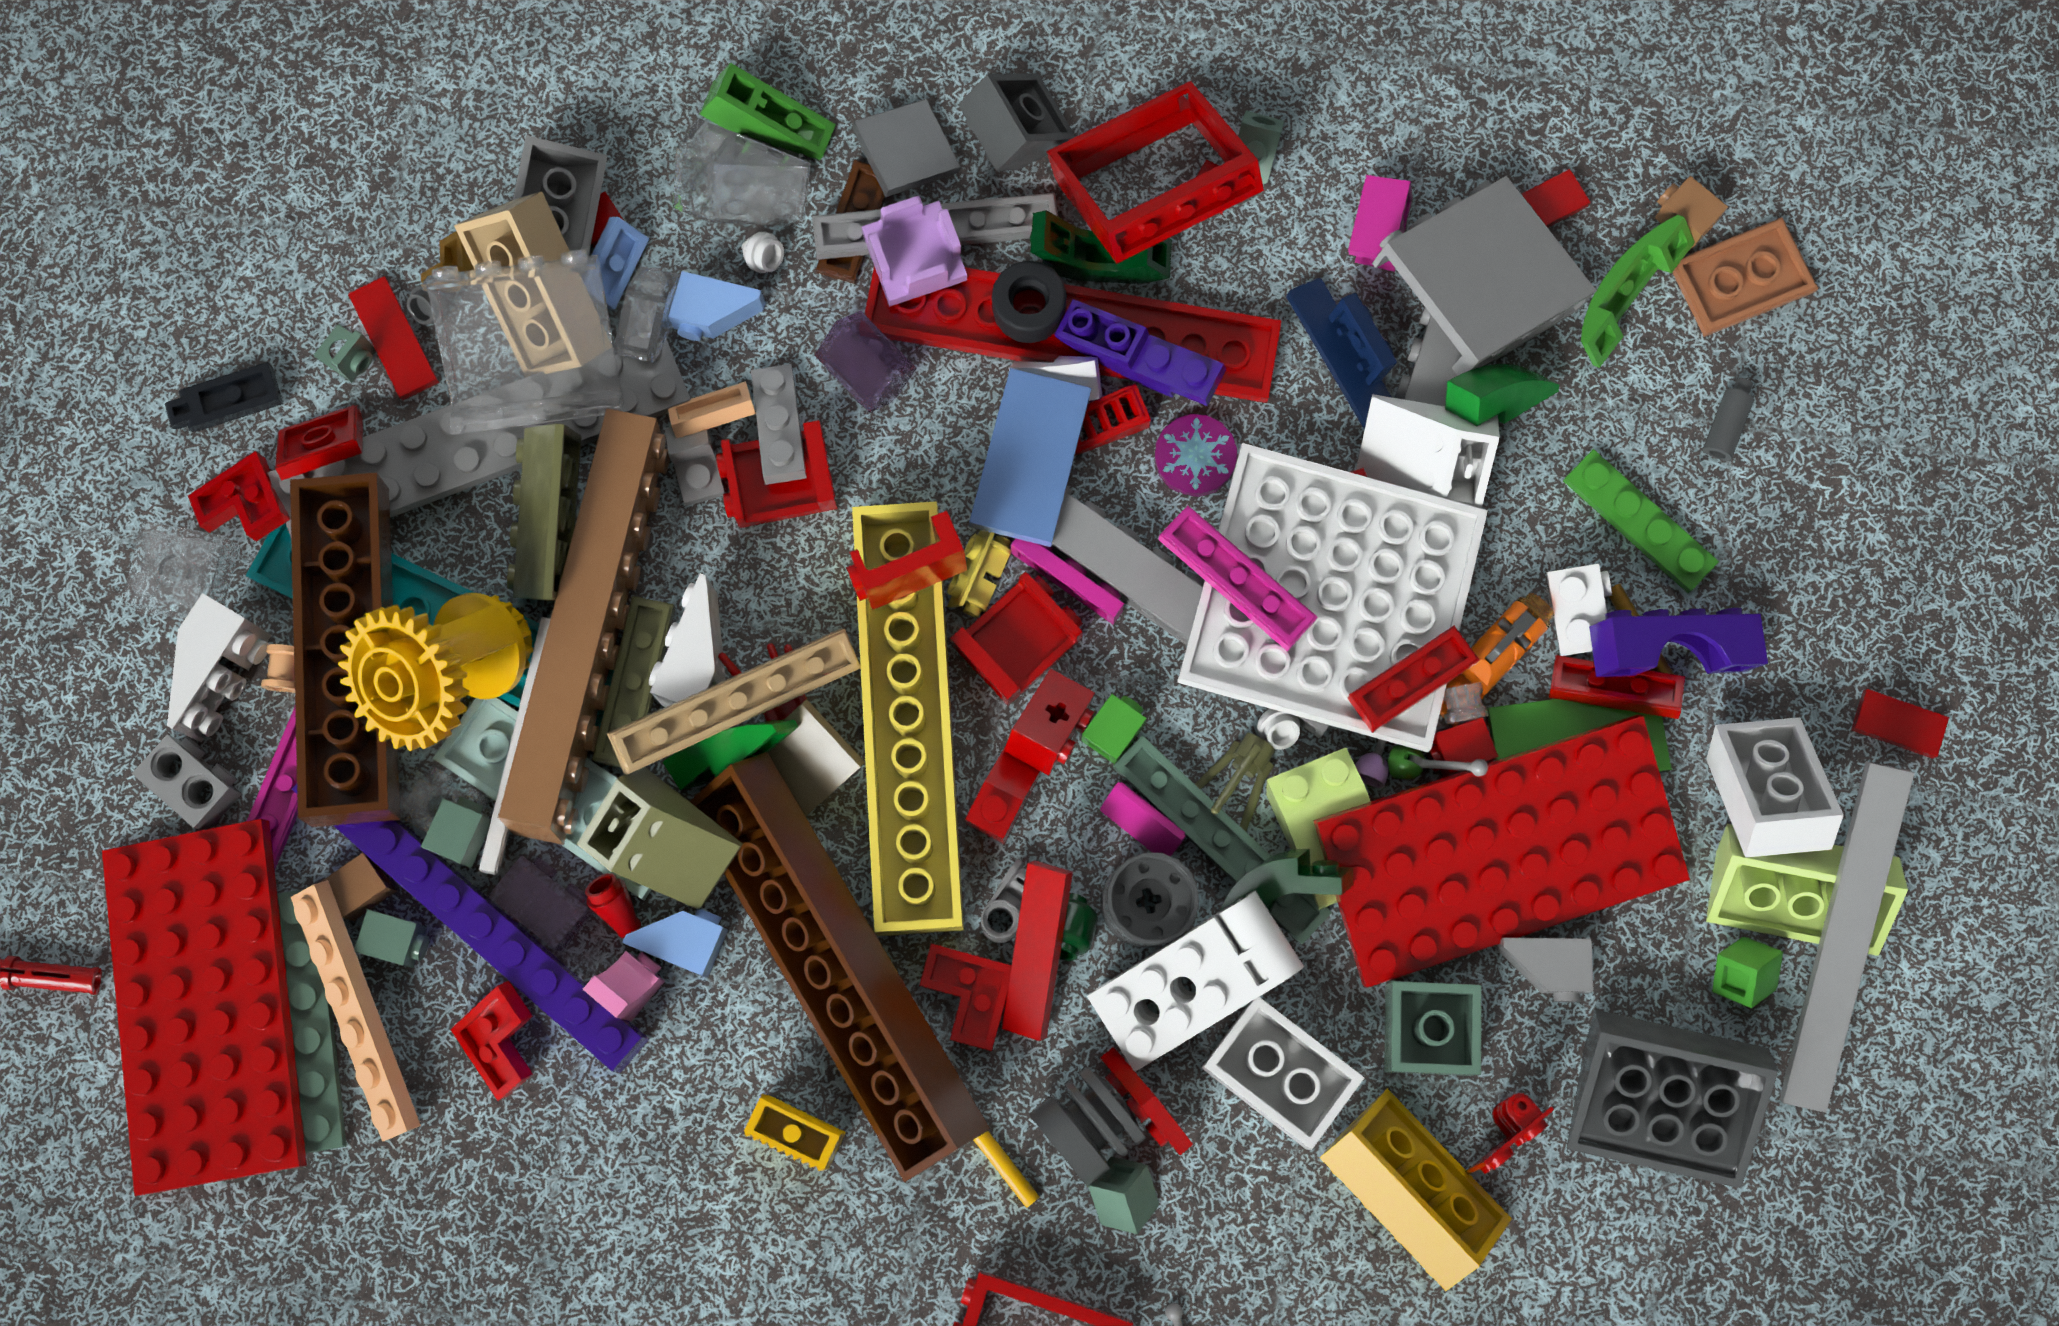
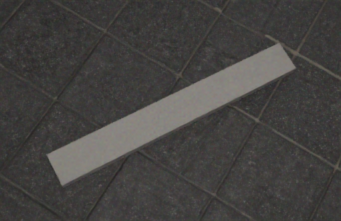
[1780,761,1915,1113]

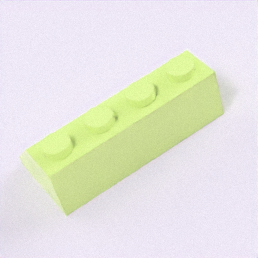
[1706,824,1908,956]

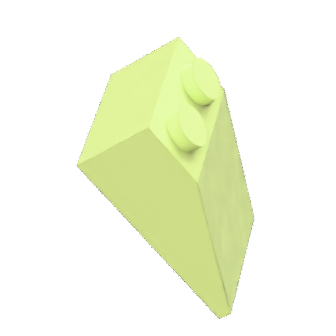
[1266,747,1371,910]

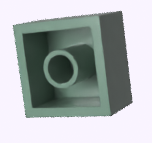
[1384,981,1481,1076]

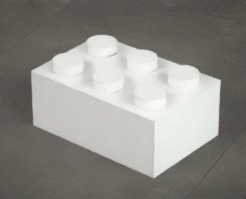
[1707,717,1843,857]
[1201,997,1364,1150]

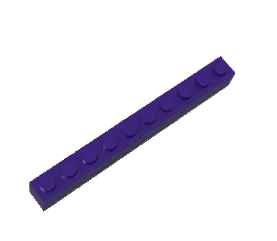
[292,784,649,1073]

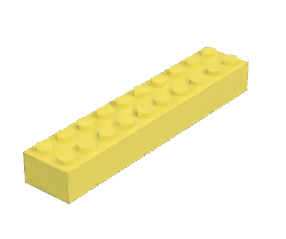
[852,501,964,936]

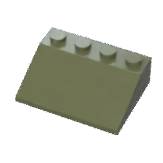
[507,424,582,601]

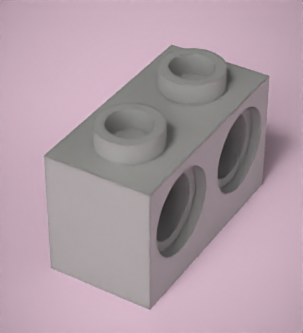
[132,734,242,830]

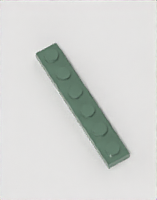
[1113,735,1332,945]
[277,889,347,1154]

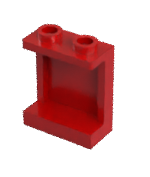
[716,420,837,528]
[846,510,967,610]
[950,571,1083,706]

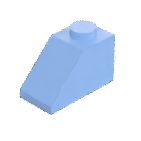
[668,271,766,341]
[622,909,728,978]

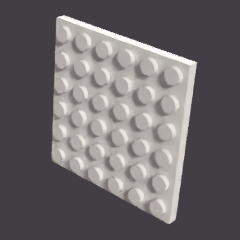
[1177,443,1488,752]

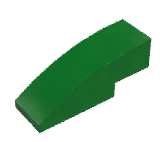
[1445,364,1559,426]
[663,720,799,790]

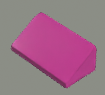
[1100,782,1186,857]

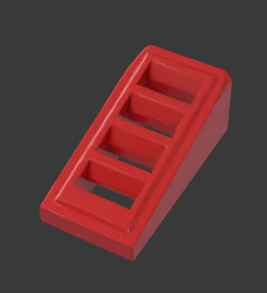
[1075,383,1151,456]

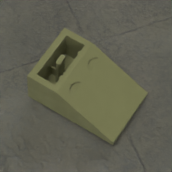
[576,767,743,910]

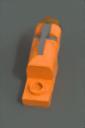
[1440,593,1555,727]

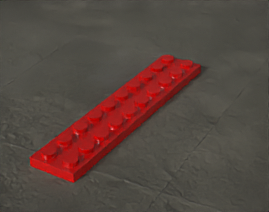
[861,266,1282,403]

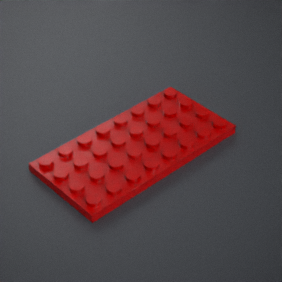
[1313,715,1690,988]
[102,819,307,1196]

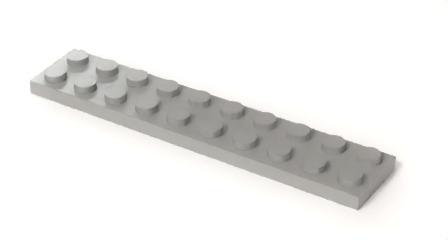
[267,327,691,536]

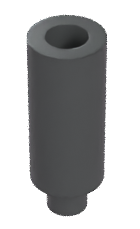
[1702,378,1754,462]

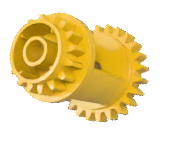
[338,593,533,751]

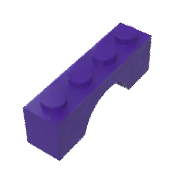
[1589,608,1768,677]

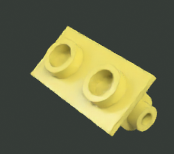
[947,530,1011,618]

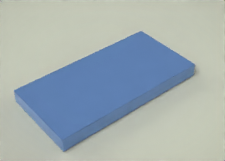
[969,368,1091,547]

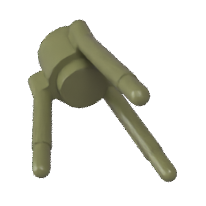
[1195,733,1275,831]

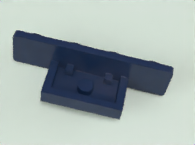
[1286,278,1397,429]

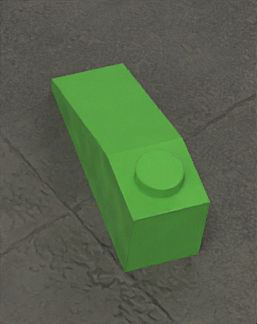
[699,63,836,160]

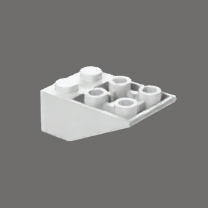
[1356,394,1500,509]
[649,573,726,707]
[167,593,272,742]

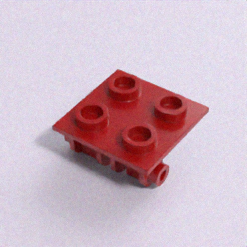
[1465,1093,1554,1174]

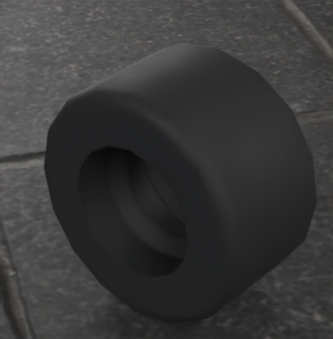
[992,260,1067,343]

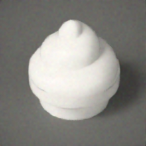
[742,231,784,273]
[1257,709,1300,750]

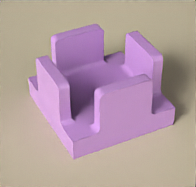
[861,196,967,307]

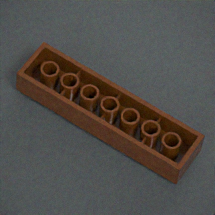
[290,472,400,827]

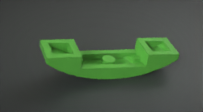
[1581,215,1695,368]

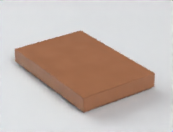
[1672,217,1818,337]

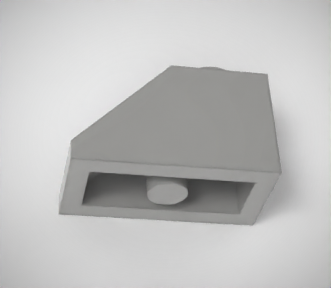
[1496,938,1593,1002]

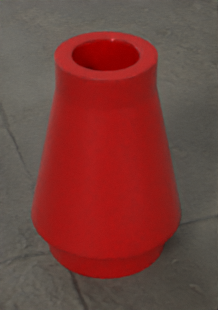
[585,873,641,938]

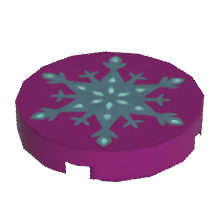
[1154,414,1237,497]

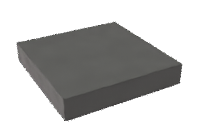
[852,99,960,197]

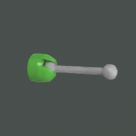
[1388,745,1488,780]

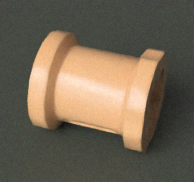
[261,644,295,693]

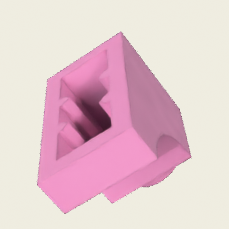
[583,951,665,1021]

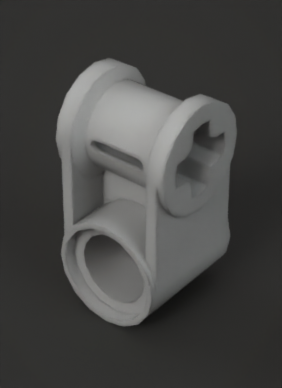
[981,859,1026,943]

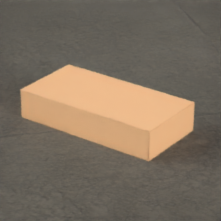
[668,381,756,439]

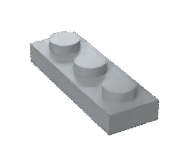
[751,364,807,485]

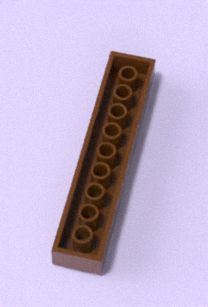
[689,752,990,1183]

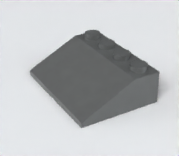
[1566,1010,1779,1188]

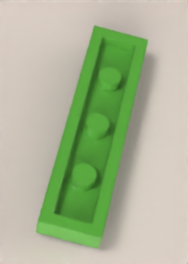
[1563,449,1719,594]

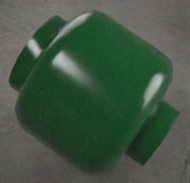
[1059,893,1098,961]

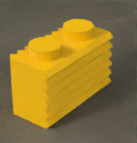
[744,1094,846,1172]

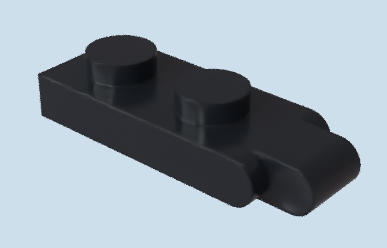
[165,362,283,432]

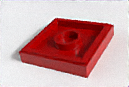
[275,405,363,481]

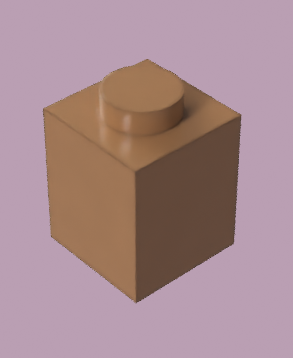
[1655,176,1728,249]
[319,853,397,921]

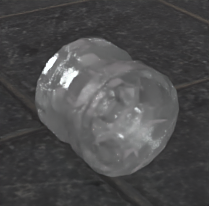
[1443,682,1489,723]

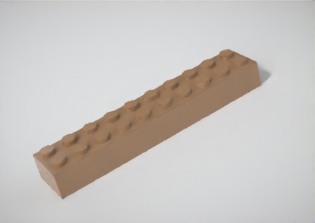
[498,408,670,845]

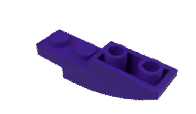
[1054,299,1226,406]

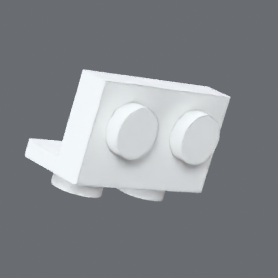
[1546,564,1612,656]

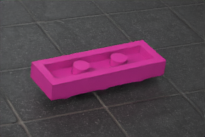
[1011,538,1124,625]

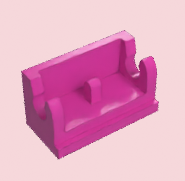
[1348,175,1413,272]

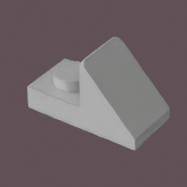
[665,427,725,506]

